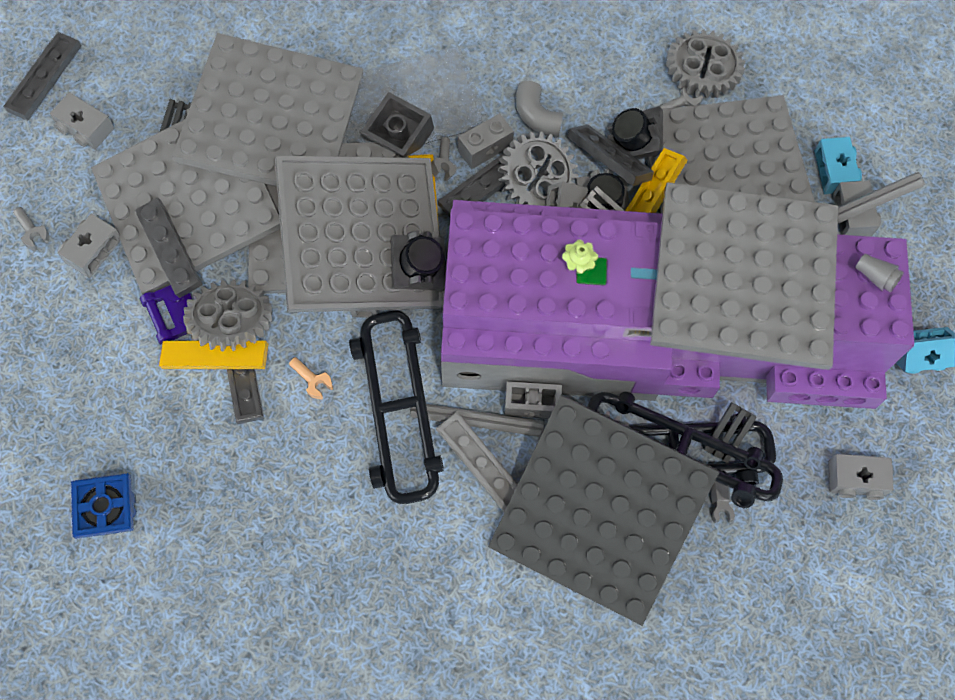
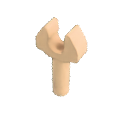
[289,357,333,400]

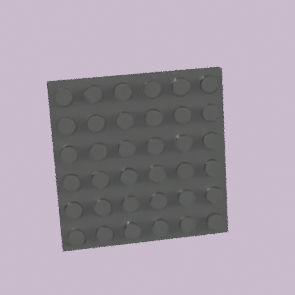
[488,394,719,626]

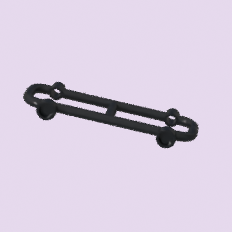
[349,311,444,504]
[587,392,783,508]
[629,414,776,486]

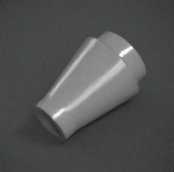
[856,253,904,292]

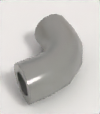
[516,81,563,137]

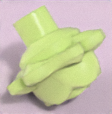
[562,240,598,274]

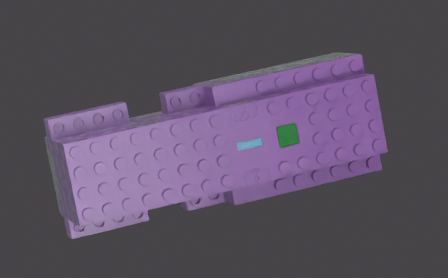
[441,200,915,409]

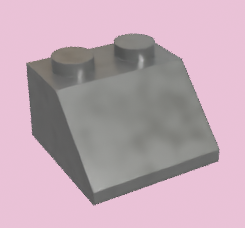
[361,92,435,158]

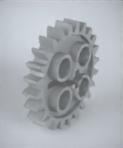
[666,29,746,98]
[497,131,578,206]
[183,279,272,351]

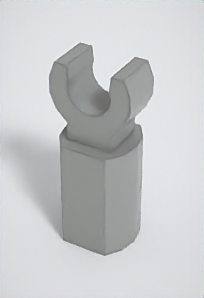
[710,473,735,523]

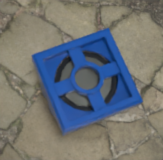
[71,473,137,539]

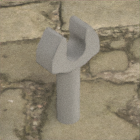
[659,86,703,109]
[431,137,457,181]
[13,207,49,251]

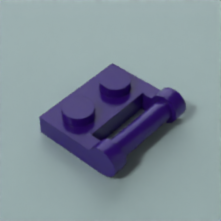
[140,285,193,345]

